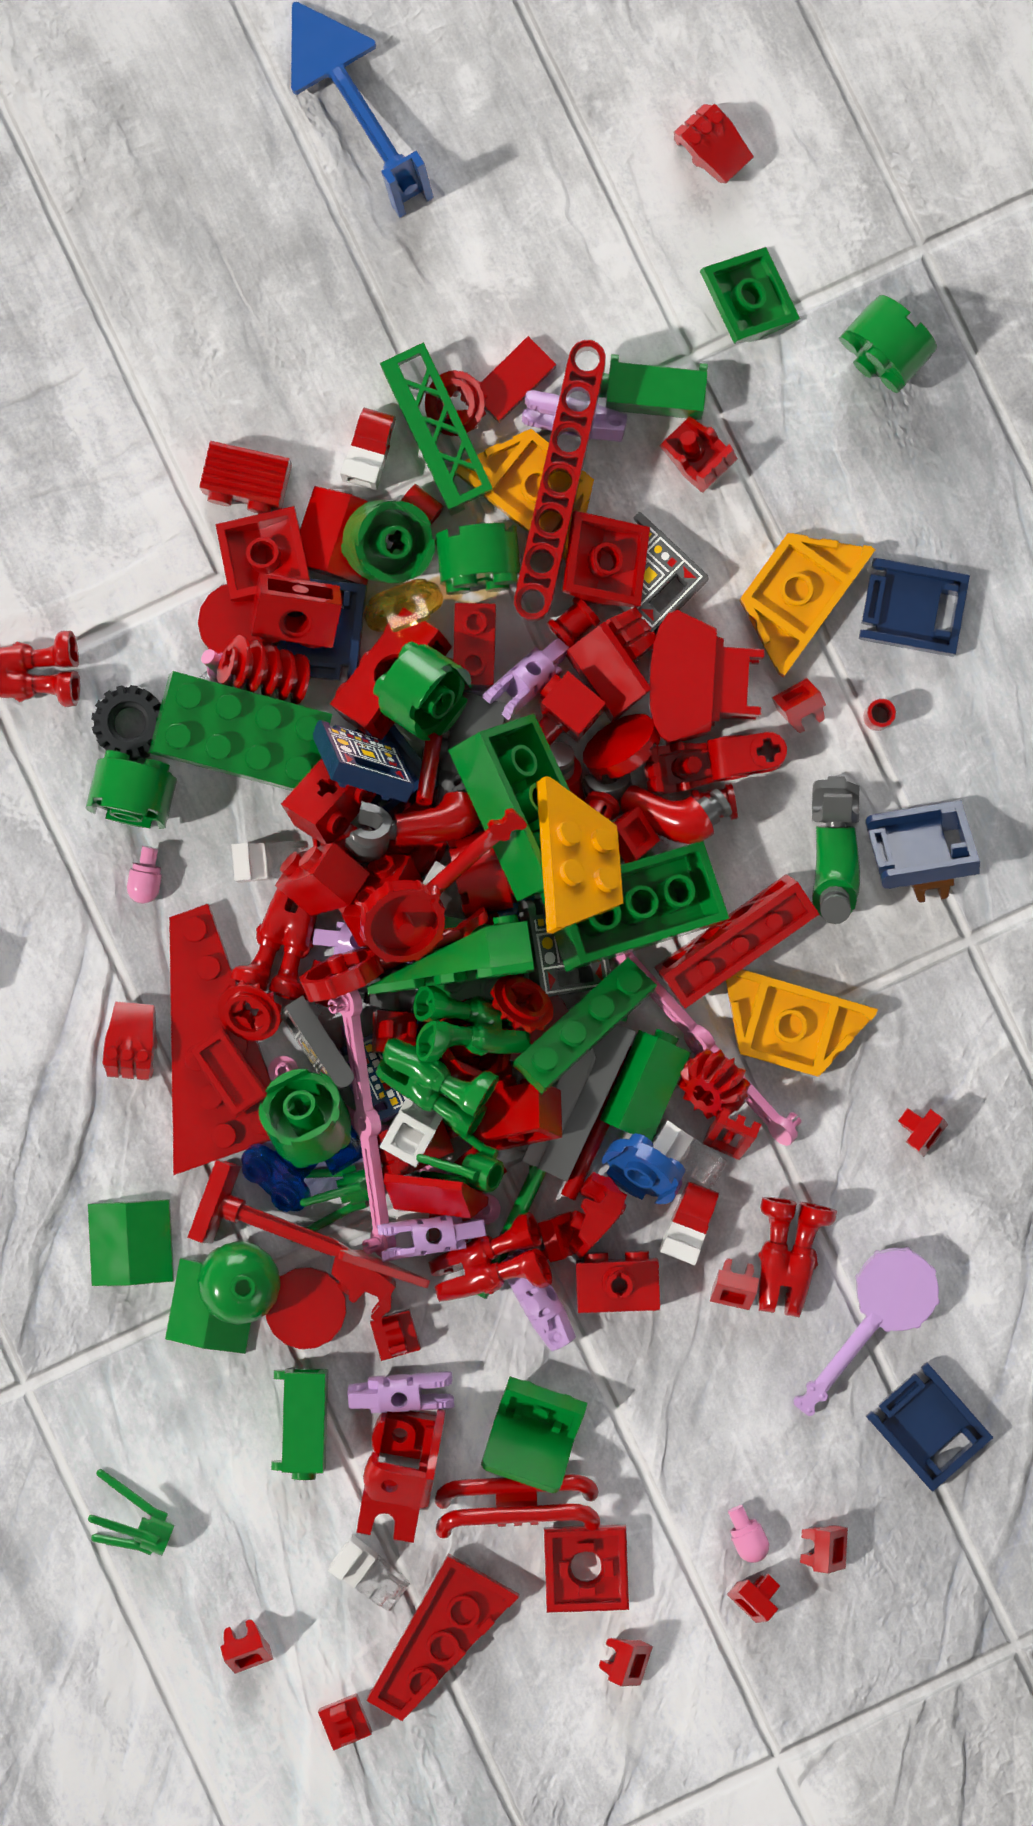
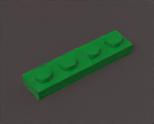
[512,957,657,1094]

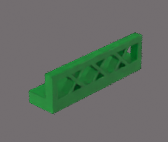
[380,342,493,516]

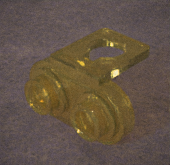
[364,579,443,632]

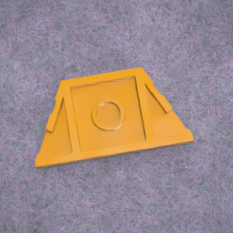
[451,429,594,563]
[739,533,876,677]
[536,776,623,934]
[726,969,878,1077]

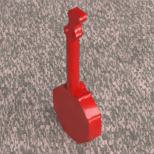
[360,808,527,963]
[299,906,489,1002]

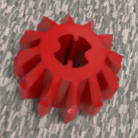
[678,1049,751,1119]

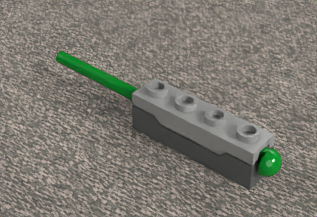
[478,1016,636,1299]

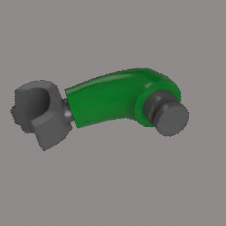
[812,776,860,924]

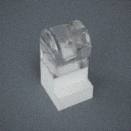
[231,841,309,883]
[652,1120,729,1189]
[328,1534,410,1611]

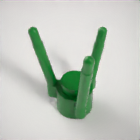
[416,1118,504,1193]
[283,1164,369,1242]
[88,1469,175,1556]

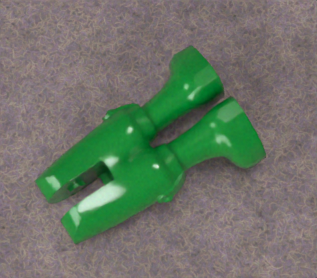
[414,986,531,1062]
[376,1038,499,1139]

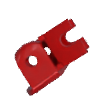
[649,610,765,745]
[356,1409,446,1543]

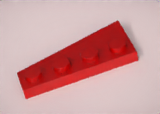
[366,1553,520,1721]

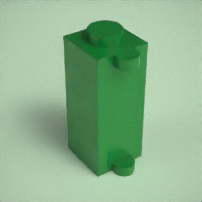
[599,354,708,420]
[600,1029,691,1142]
[271,1368,328,1480]

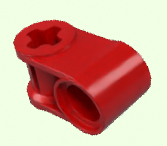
[707,732,787,782]

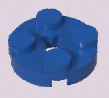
[602,1133,686,1204]

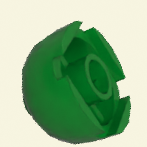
[197,1241,281,1325]

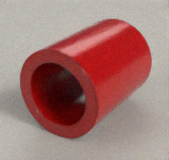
[401,484,445,525]
[863,699,896,731]

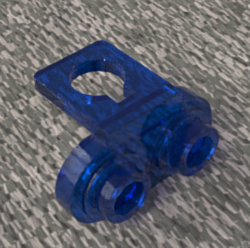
[241,1144,318,1212]

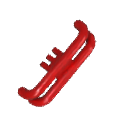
[435,1474,600,1539]

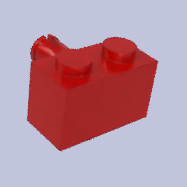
[539,671,606,745]
[275,823,370,916]
[575,1251,660,1313]

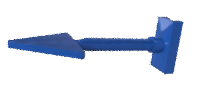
[291,2,434,218]

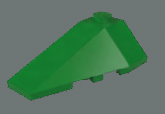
[367,915,534,995]

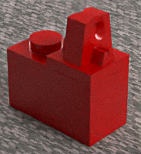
[473,1060,562,1151]

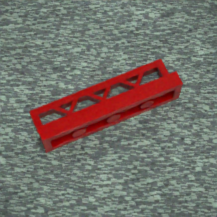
[654,874,820,1009]

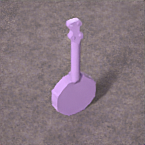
[793,1247,940,1416]

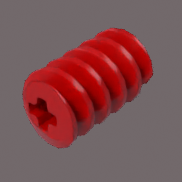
[216,635,310,705]

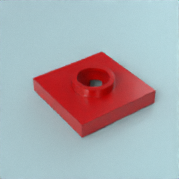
[544,1524,629,1613]

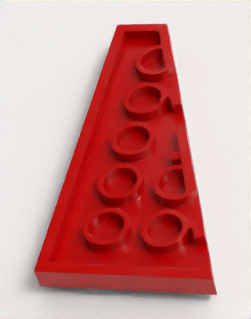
[169,904,272,1175]

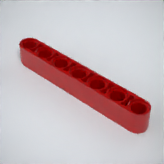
[514,340,606,622]

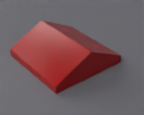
[300,486,369,586]
[215,506,310,602]
[562,510,650,608]
[566,622,652,722]
[383,1173,489,1218]

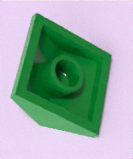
[700,247,800,344]
[88,1199,174,1286]
[165,1258,252,1354]

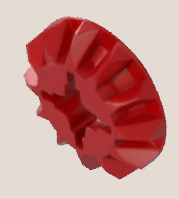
[425,370,488,436]
[490,975,553,1033]
[217,980,283,1041]

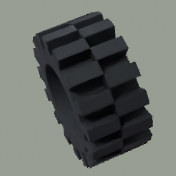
[91,685,161,761]

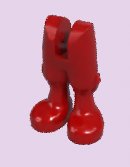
[0,631,80,707]
[230,888,318,1001]
[758,1197,837,1318]
[428,1212,553,1302]

